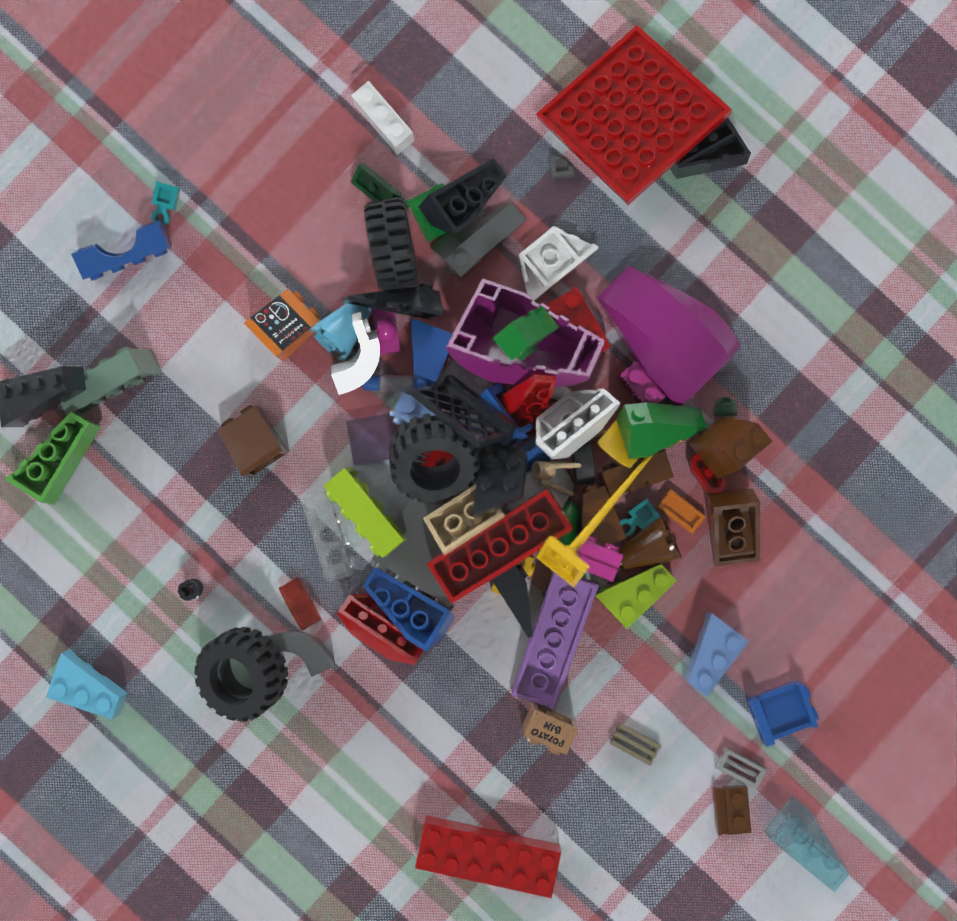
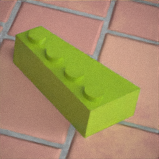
[323,467,407,558]

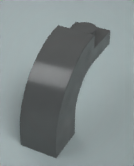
[269,630,335,677]

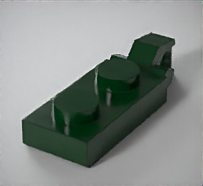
[350,162,410,212]

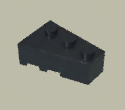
[670,118,751,179]

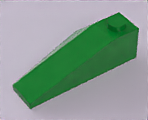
[616,403,707,459]

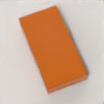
[655,488,706,534]

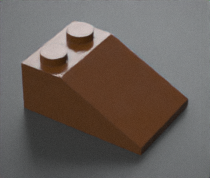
[707,488,760,566]

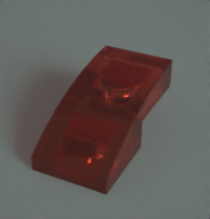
[278,577,322,631]

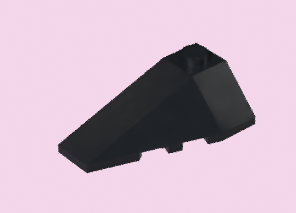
[418,158,506,235]
[342,284,443,320]

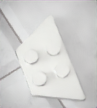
[518,226,599,301]

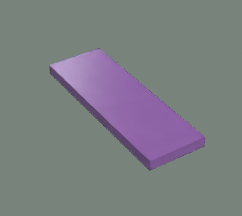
[511,572,599,709]

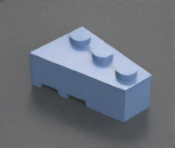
[684,611,749,697]

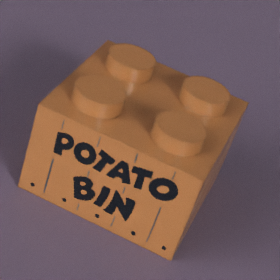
[522,702,578,755]

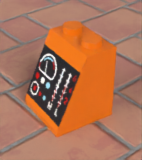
[244,289,321,362]

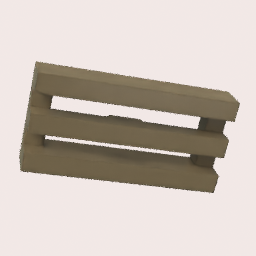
[609,722,661,766]

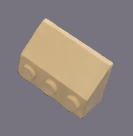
[423,484,505,555]

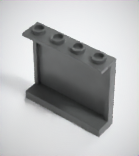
[372,498,452,607]

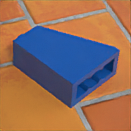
[410,319,453,388]

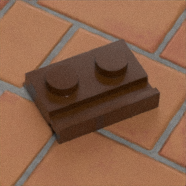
[713,785,752,836]

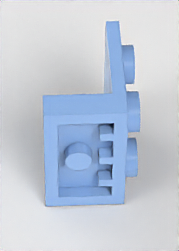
[389,392,444,426]

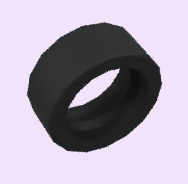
[572,441,595,485]

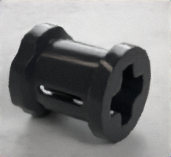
[178,579,204,601]

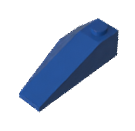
[363,567,455,652]

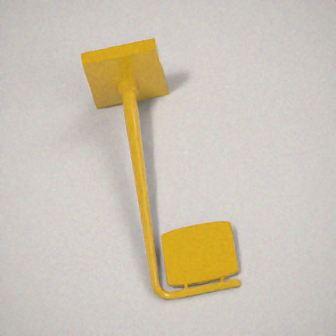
[536,421,652,588]

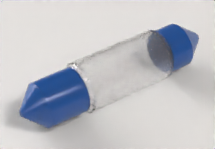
[361,374,420,393]

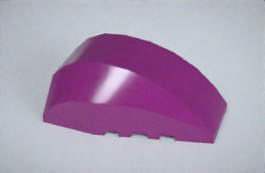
[596,266,741,406]
[447,278,605,388]

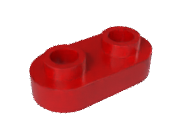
[688,453,726,494]

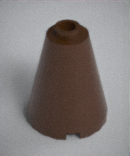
[618,517,682,570]

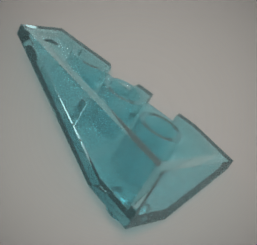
[763,796,849,892]

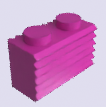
[617,361,666,404]

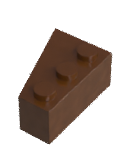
[598,451,674,498]

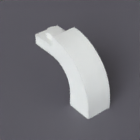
[331,312,380,394]

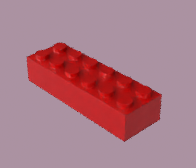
[427,487,573,604]
[415,815,562,899]

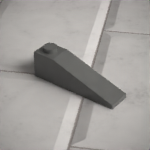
[430,203,527,281]

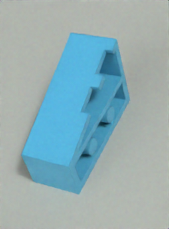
[46,650,127,720]

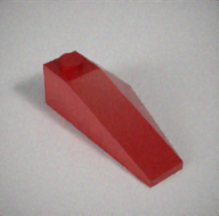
[497,374,557,436]

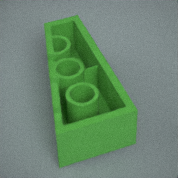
[5,412,102,504]

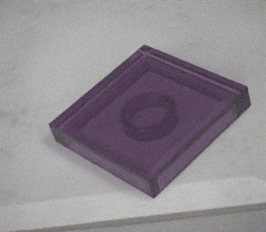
[346,413,395,466]

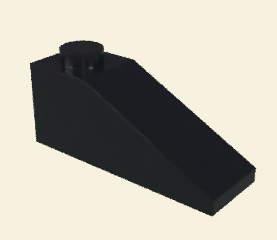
[492,564,533,638]

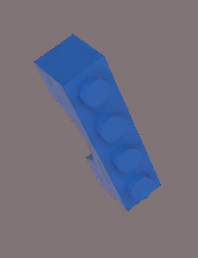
[71,219,171,281]

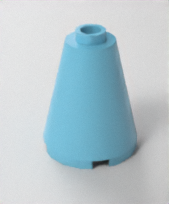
[310,303,372,360]

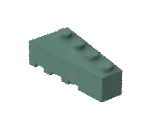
[61,347,162,416]

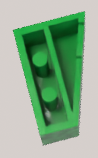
[493,305,559,361]

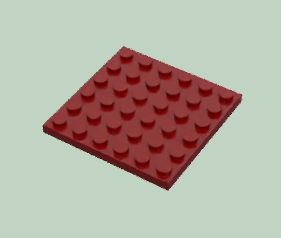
[536,25,732,205]

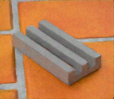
[715,746,768,789]

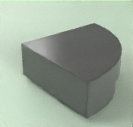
[549,155,575,179]

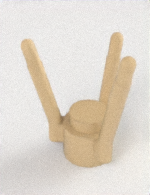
[531,460,581,496]

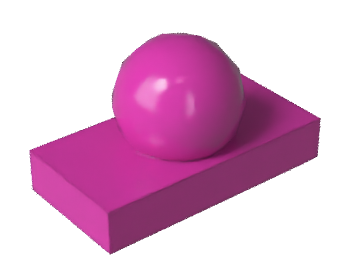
[372,309,401,355]

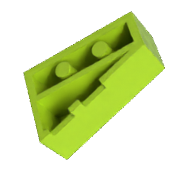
[595,564,677,629]

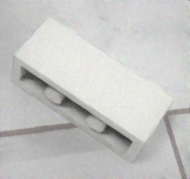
[351,81,415,155]

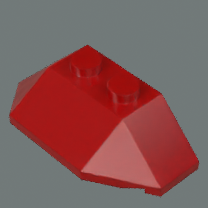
[337,594,424,665]

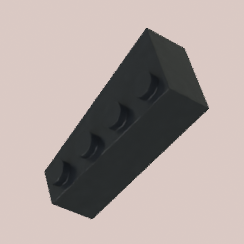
[0,366,86,427]

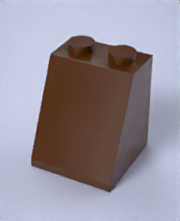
[217,405,289,477]
[689,416,773,479]
[578,483,626,547]

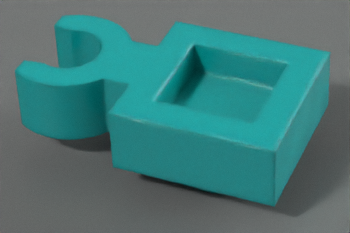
[151,181,181,225]
[620,498,660,536]

